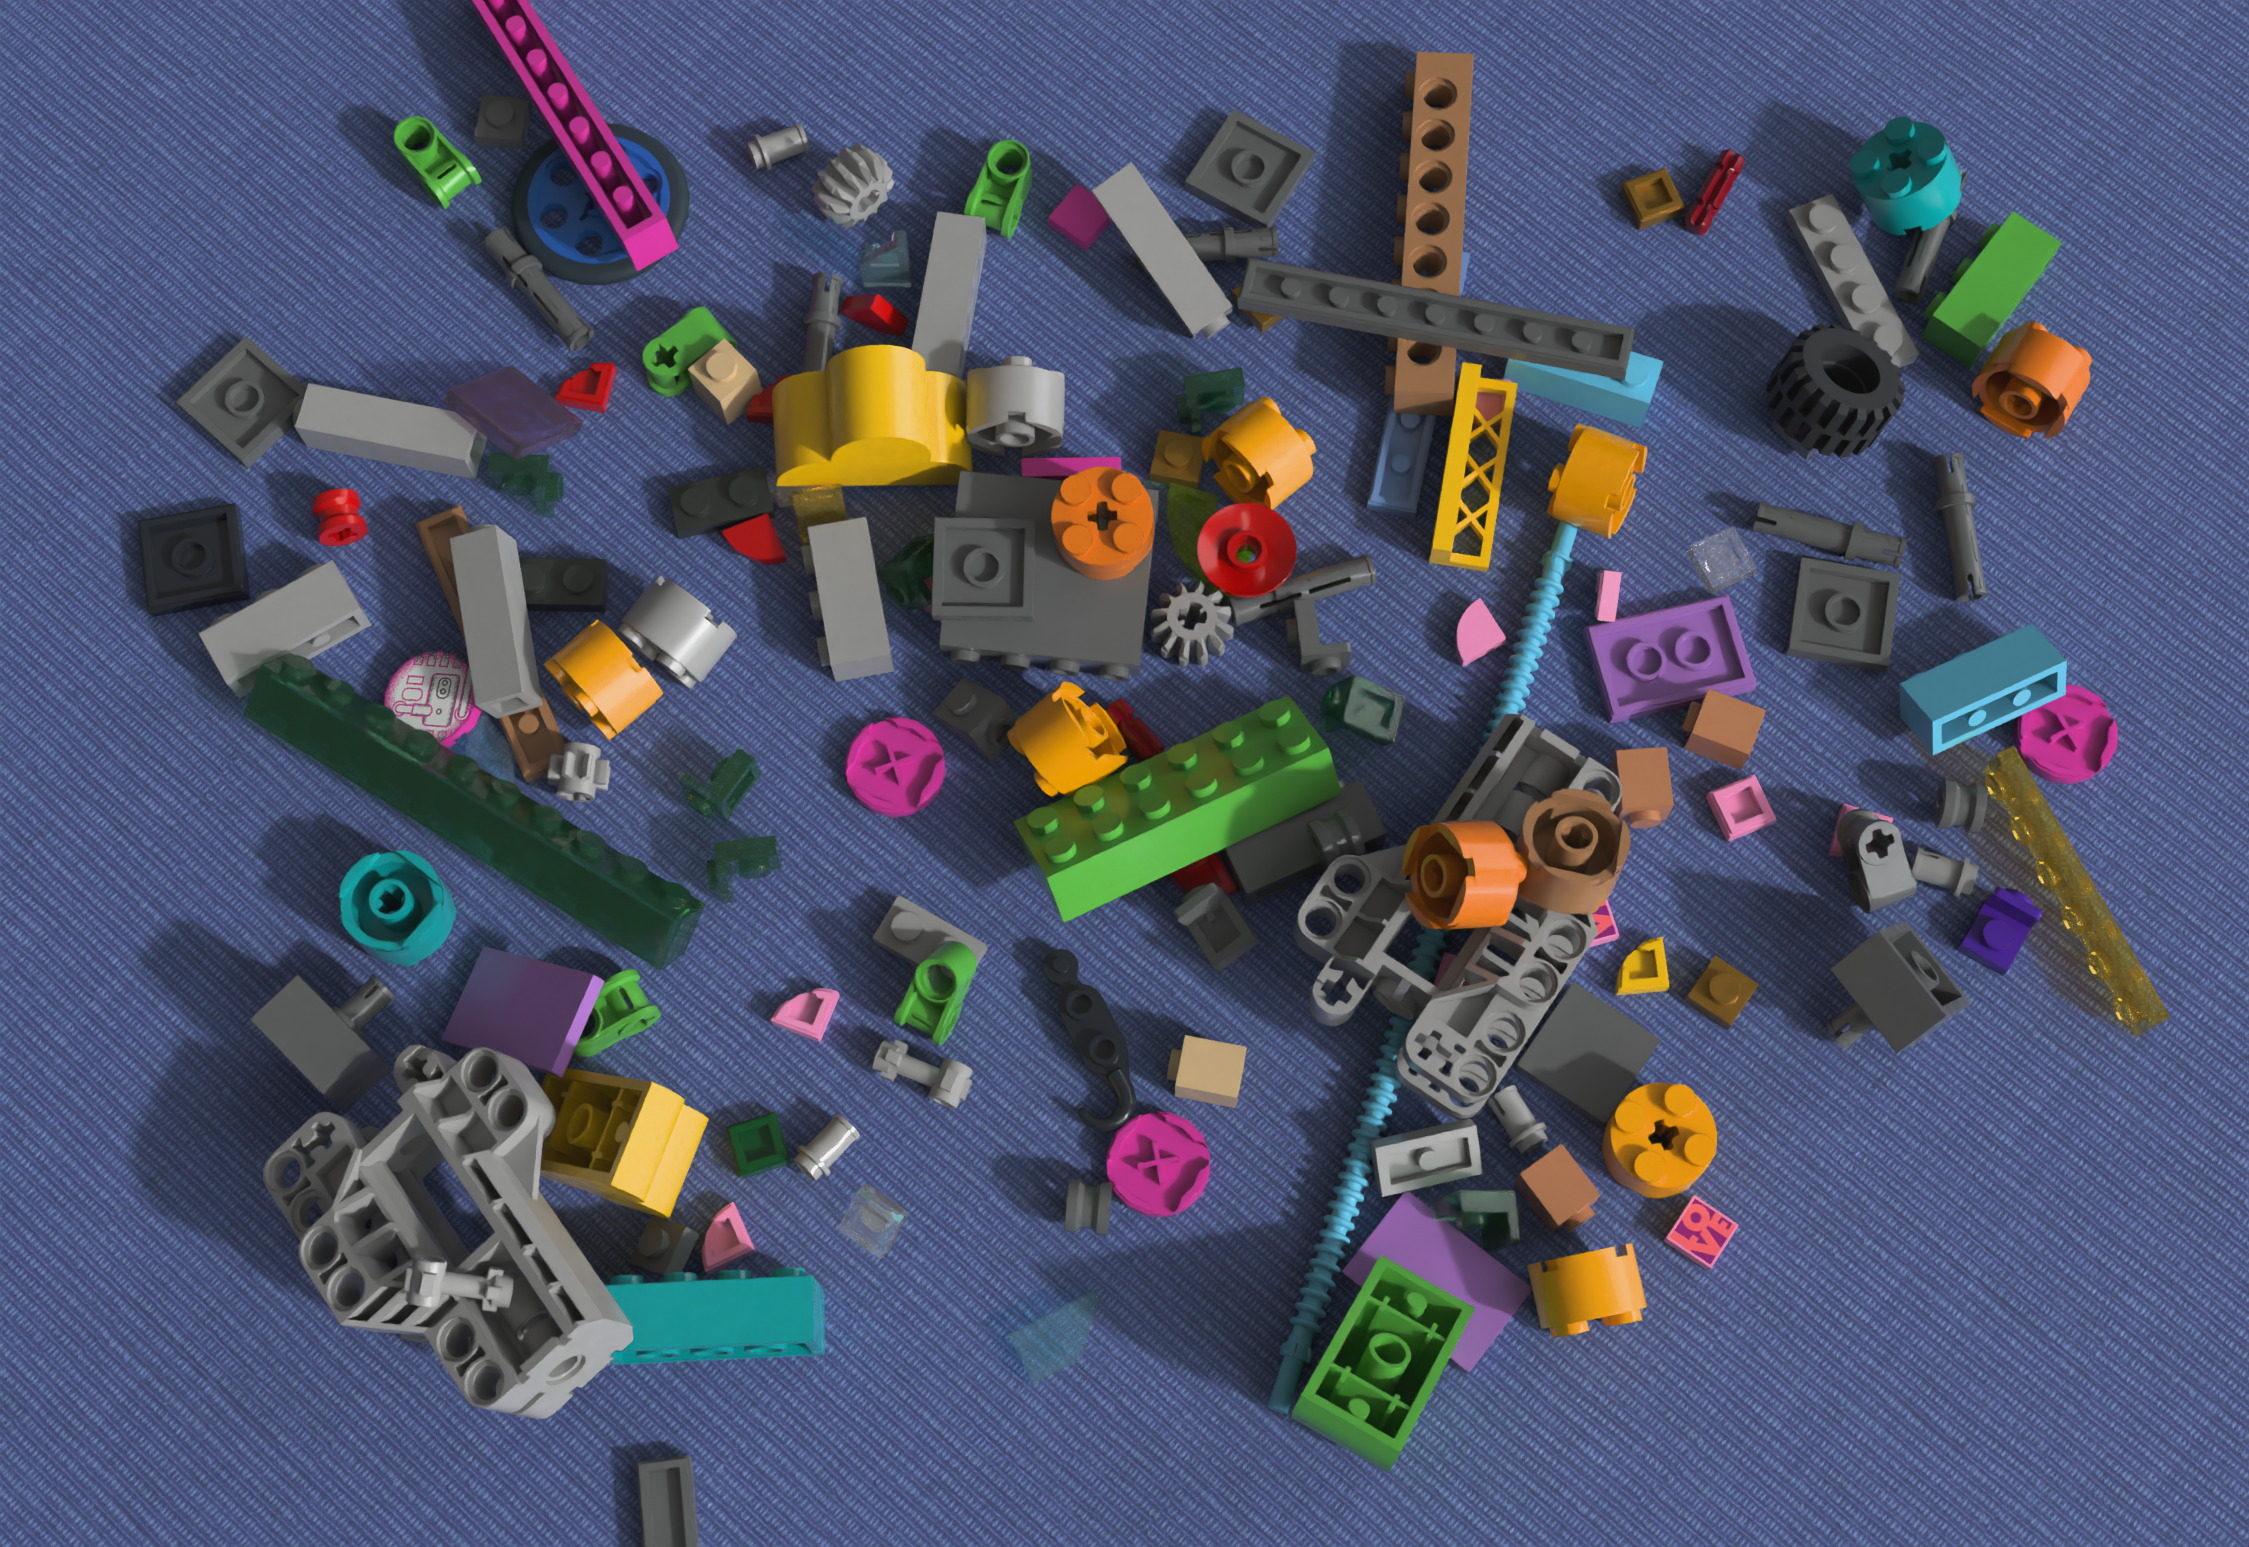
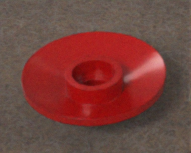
[1197,503,1297,598]

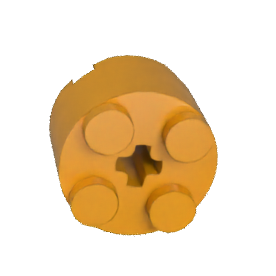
[1201,396,1316,510]
[1547,423,1647,539]
[543,619,663,741]
[1007,682,1128,798]
[1602,1083,1717,1199]
[1527,1243,1647,1337]

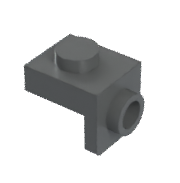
[1284,598,1352,677]
[932,677,1018,762]
[1173,883,1261,971]

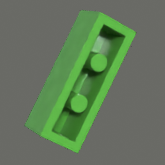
[1921,211,2062,369]

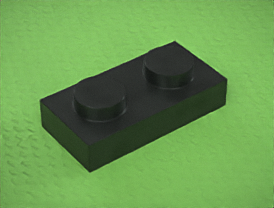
[668,467,775,539]
[519,558,609,612]

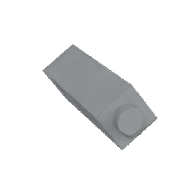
[1092,162,1233,339]
[912,211,987,380]
[293,383,488,480]
[449,524,543,719]

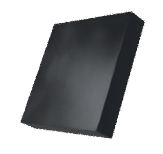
[138,503,251,617]

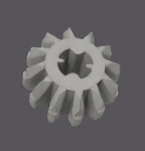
[811,143,894,228]
[1150,581,1234,668]

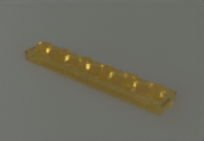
[1984,746,2170,1038]

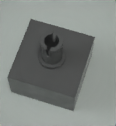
[1826,921,1971,1054]
[250,974,396,1113]

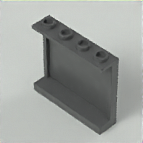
[939,471,1159,681]

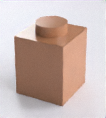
[1681,688,1766,770]
[1609,747,1674,829]
[1514,1143,1601,1234]

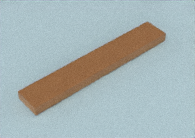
[415,505,566,783]

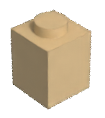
[688,338,763,426]
[1167,1035,1247,1108]

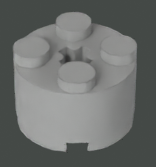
[966,356,1065,457]
[617,574,737,690]

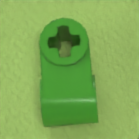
[394,116,482,210]
[964,140,1033,239]
[643,306,738,397]
[894,941,977,1046]
[573,969,661,1057]

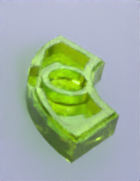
[1167,482,1252,598]

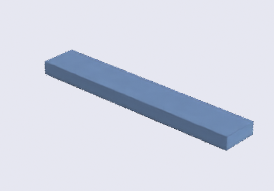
[1366,252,1470,519]

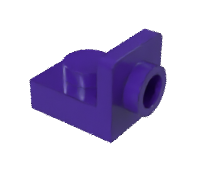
[1957,887,2043,976]

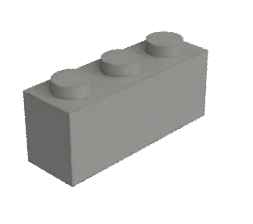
[801,517,894,682]
[198,560,372,698]

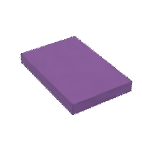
[1582,594,1757,724]
[441,946,605,1078]
[1341,1191,1532,1375]

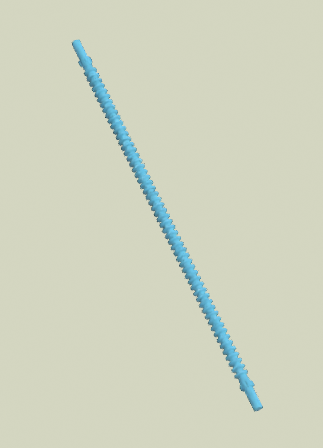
[1267,521,1578,1414]

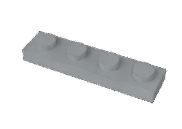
[1786,194,1919,368]

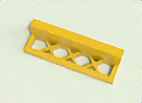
[1429,362,1518,572]

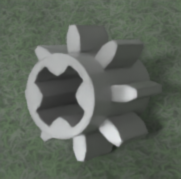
[547,742,611,802]

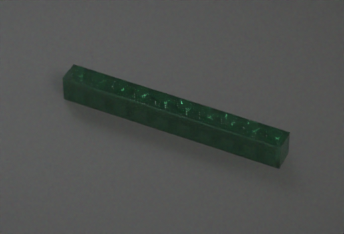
[243,653,706,970]

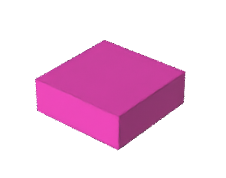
[1048,184,1111,251]

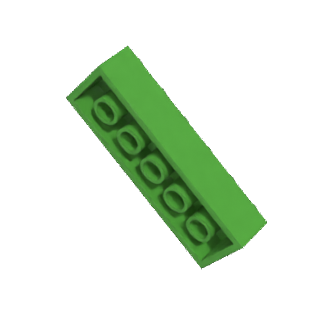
[1013,695,1342,923]

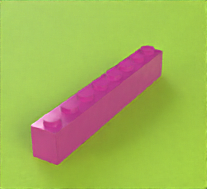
[468,0,679,271]

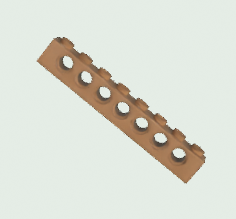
[1385,52,1474,416]

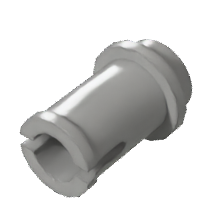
[746,123,810,171]
[1911,847,1979,897]
[1487,1085,1548,1156]
[793,1113,860,1181]

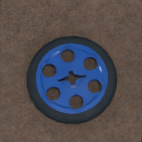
[510,124,690,285]

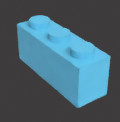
[1503,351,1664,428]
[1899,624,2067,755]

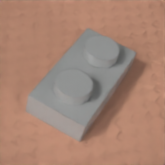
[872,895,988,978]
[1369,1118,1483,1197]

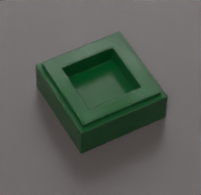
[725,1111,792,1179]

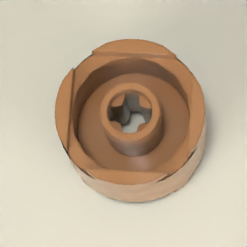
[1514,788,1631,915]

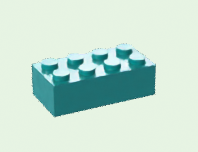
[605,1267,825,1365]

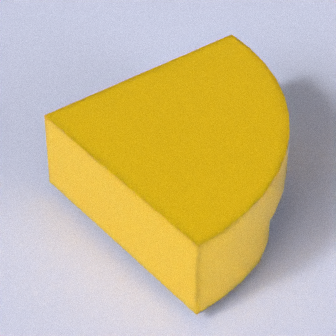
[1615,937,1670,995]

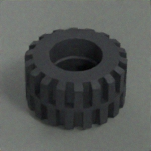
[1765,324,1905,458]

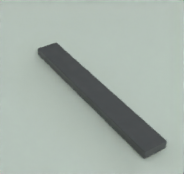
[1237,258,1635,380]

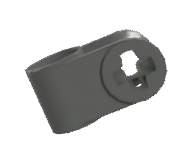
[1837,808,1917,914]

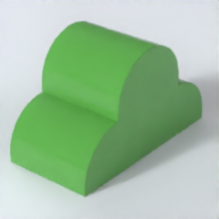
[1291,1255,1475,1472]

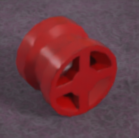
[310,488,368,546]

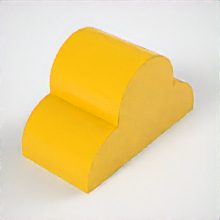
[772,345,973,486]
[540,1068,709,1219]

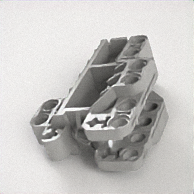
[1294,714,1622,1119]
[263,1044,634,1419]

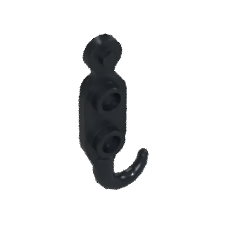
[1043,949,1137,1132]

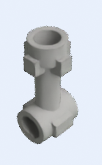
[872,1040,973,1109]
[403,1254,514,1312]

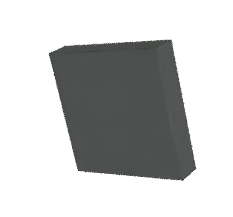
[1185,109,1315,228]
[176,336,306,469]
[932,517,1036,621]
[1785,557,1901,673]
[1515,982,1661,1127]

